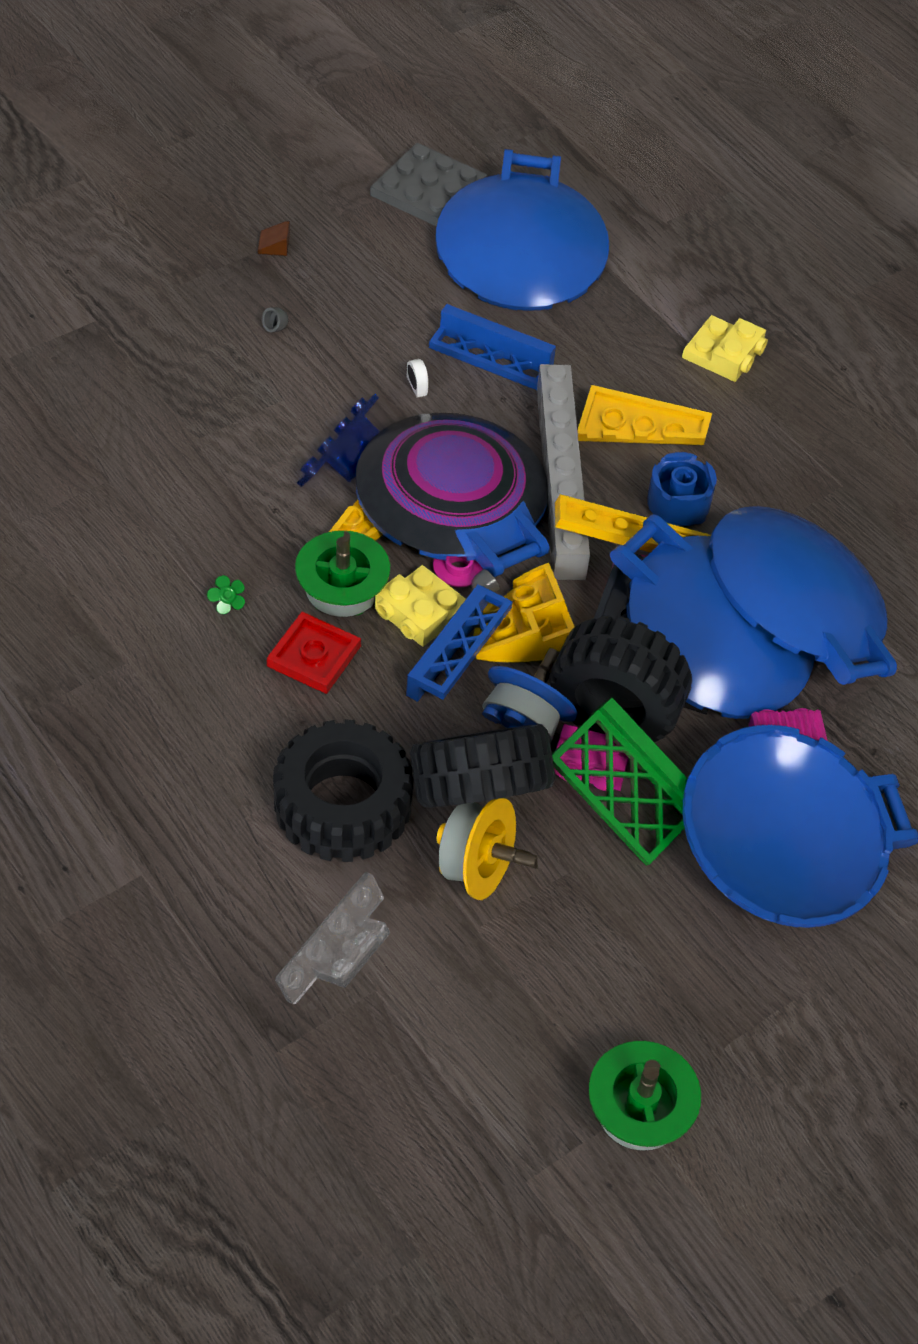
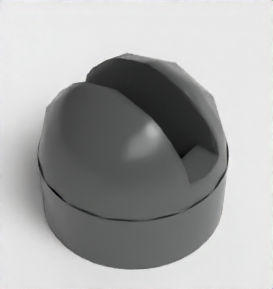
[262,307,289,332]
[471,569,500,593]

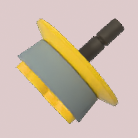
[436,798,538,900]

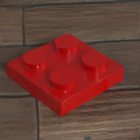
[267,611,361,694]

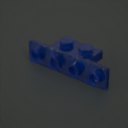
[297,393,380,487]

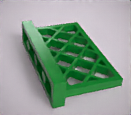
[552,698,688,866]

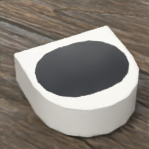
[407,359,429,397]

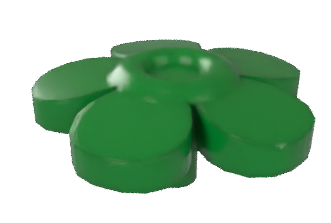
[207,575,245,615]

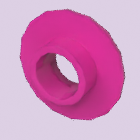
[433,556,483,588]

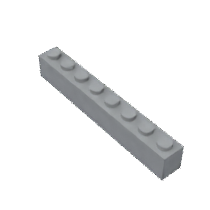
[537,364,590,580]

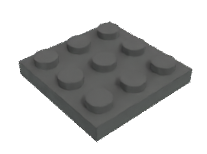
[370,143,488,227]

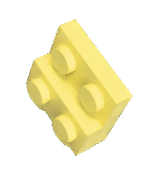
[682,315,768,382]
[375,565,466,647]

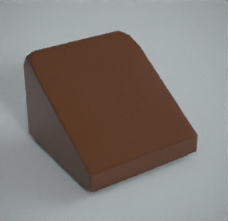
[258,221,290,256]

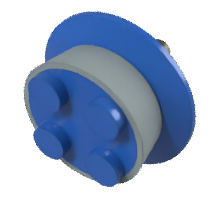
[482,648,578,742]

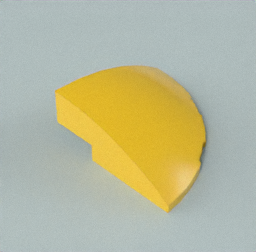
[473,562,574,663]

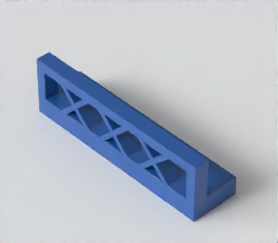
[429,304,556,390]
[406,584,513,702]

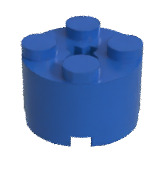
[647,452,717,526]

